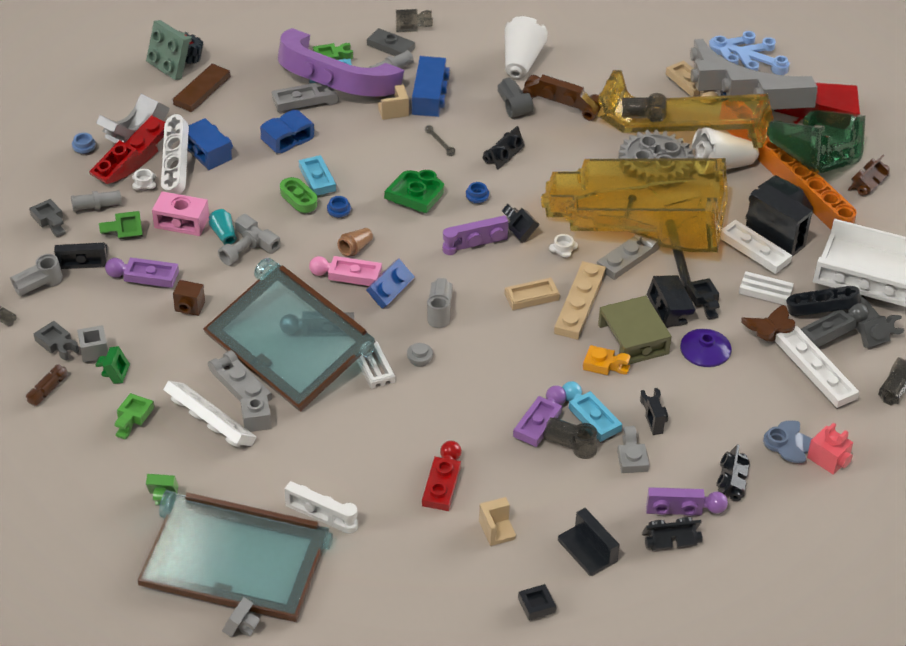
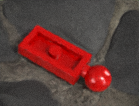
[422,440,462,511]

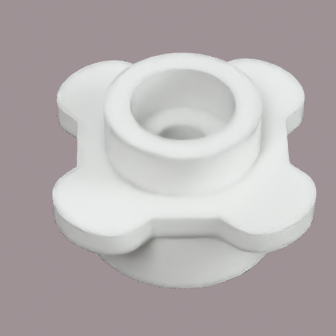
[132,169,156,190]
[549,234,578,258]

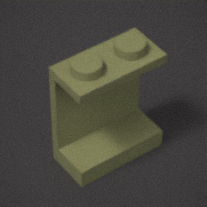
[598,296,672,365]

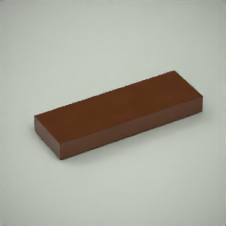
[173,64,231,112]

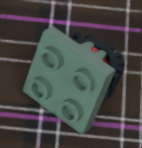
[146,20,204,80]

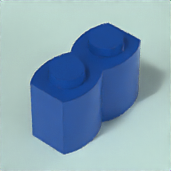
[260,110,314,153]

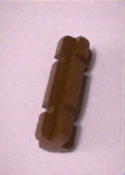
[26,364,67,406]

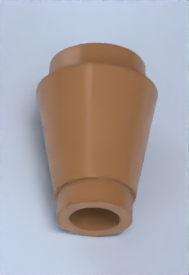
[337,228,373,256]

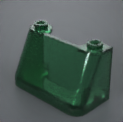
[767,110,866,173]

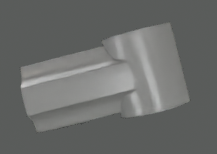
[10,254,63,296]
[427,278,453,328]

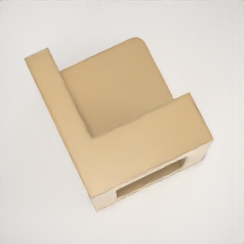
[378,85,409,120]
[479,497,516,546]

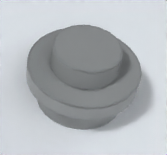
[407,343,433,367]

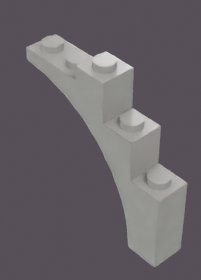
[690,39,818,110]

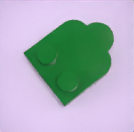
[384,170,444,213]

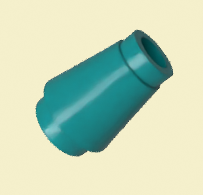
[209,209,237,245]

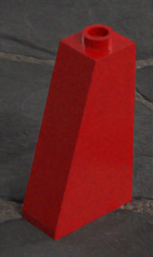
[774,83,860,131]

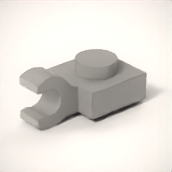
[617,426,649,473]

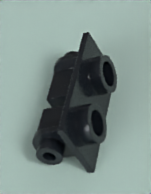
[483,126,525,170]
[716,444,750,501]
[642,517,702,551]

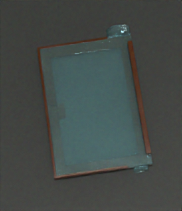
[203,258,375,412]
[138,490,333,622]

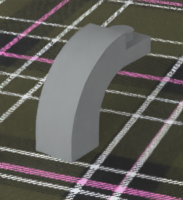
[96,94,170,143]

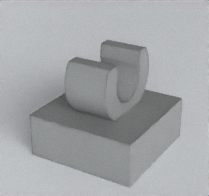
[222,597,260,637]

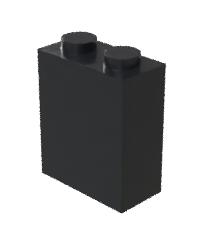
[745,183,813,257]

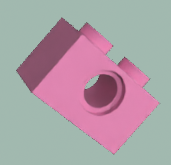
[152,191,209,236]

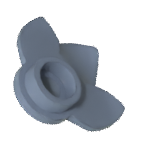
[763,420,812,463]

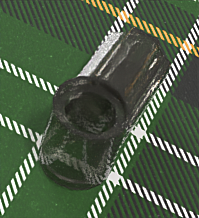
[622,93,667,123]
[878,357,906,405]
[544,417,597,459]

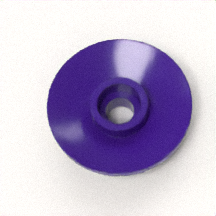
[680,329,732,367]

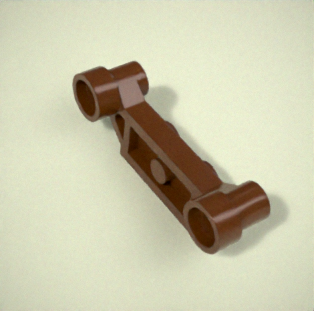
[522,74,605,121]

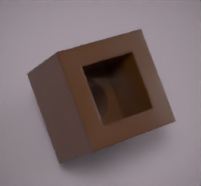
[173,280,205,316]

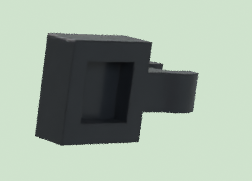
[502,204,540,243]
[686,278,720,320]
[640,388,668,435]

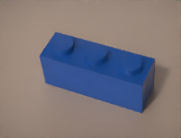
[412,56,450,117]

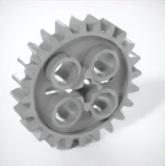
[618,130,694,187]

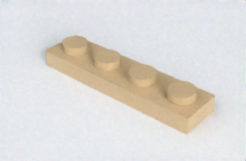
[554,261,606,340]

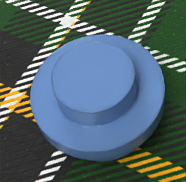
[72,133,96,154]

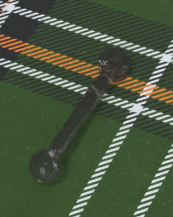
[425,125,455,156]

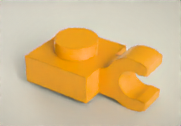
[583,345,631,375]

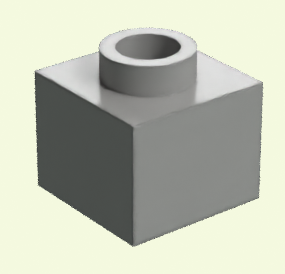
[77,325,108,362]
[240,395,271,432]

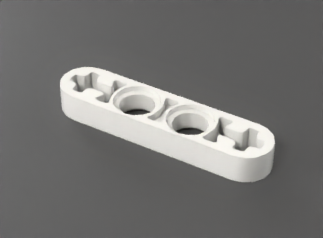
[161,114,189,194]

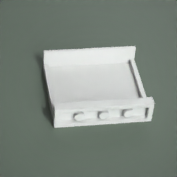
[813,219,906,307]

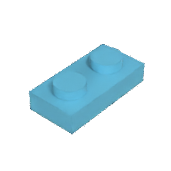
[299,155,336,196]

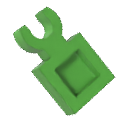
[313,43,353,60]

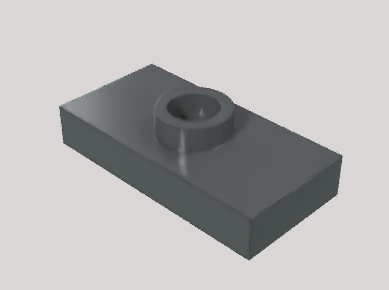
[367,28,415,56]

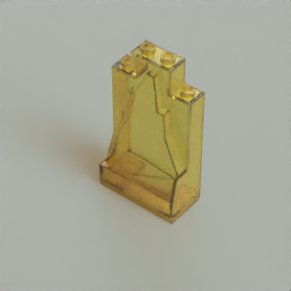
[541,158,728,252]

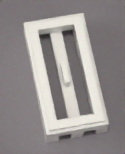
[739,271,794,306]
[356,341,395,389]

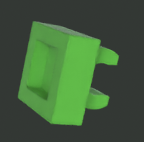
[146,474,179,506]

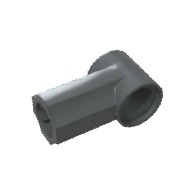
[497,77,534,118]

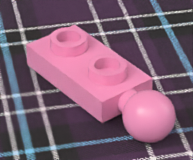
[309,256,382,286]

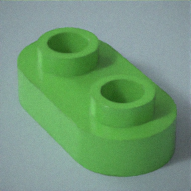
[280,177,318,213]

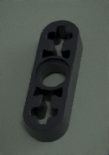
[786,286,861,316]

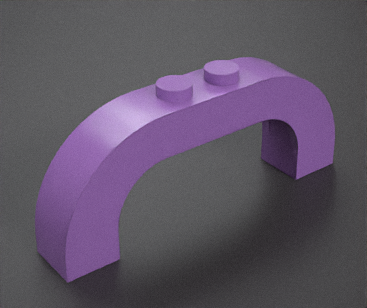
[278,28,404,97]

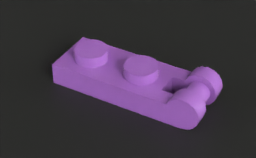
[442,215,508,255]

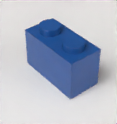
[187,118,233,170]

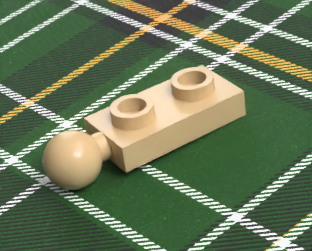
[666,60,718,106]

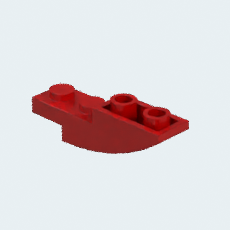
[89,115,165,184]

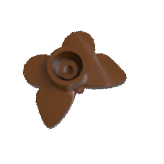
[741,305,795,342]

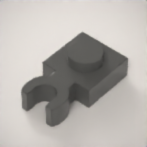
[858,315,904,348]
[33,321,79,360]

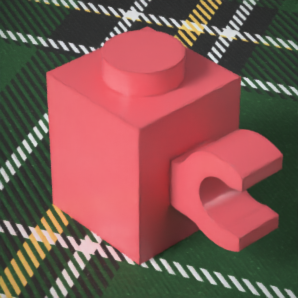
[807,423,853,475]

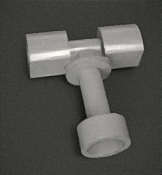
[218,214,280,266]

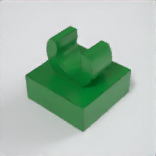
[95,346,130,384]

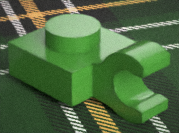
[99,211,143,238]
[114,393,154,439]

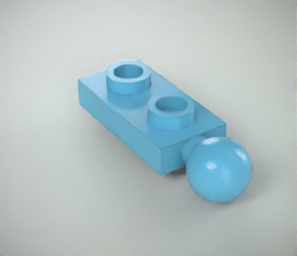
[562,381,623,442]

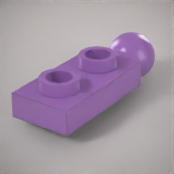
[105,257,179,288]
[513,385,567,447]
[646,487,728,516]

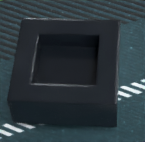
[518,584,556,621]

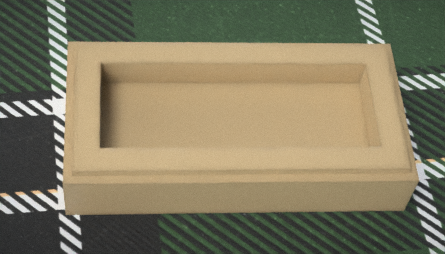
[504,278,560,310]

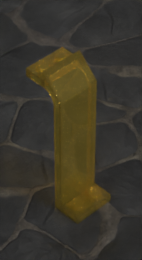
[597,70,774,148]

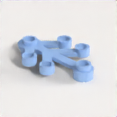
[709,31,789,75]

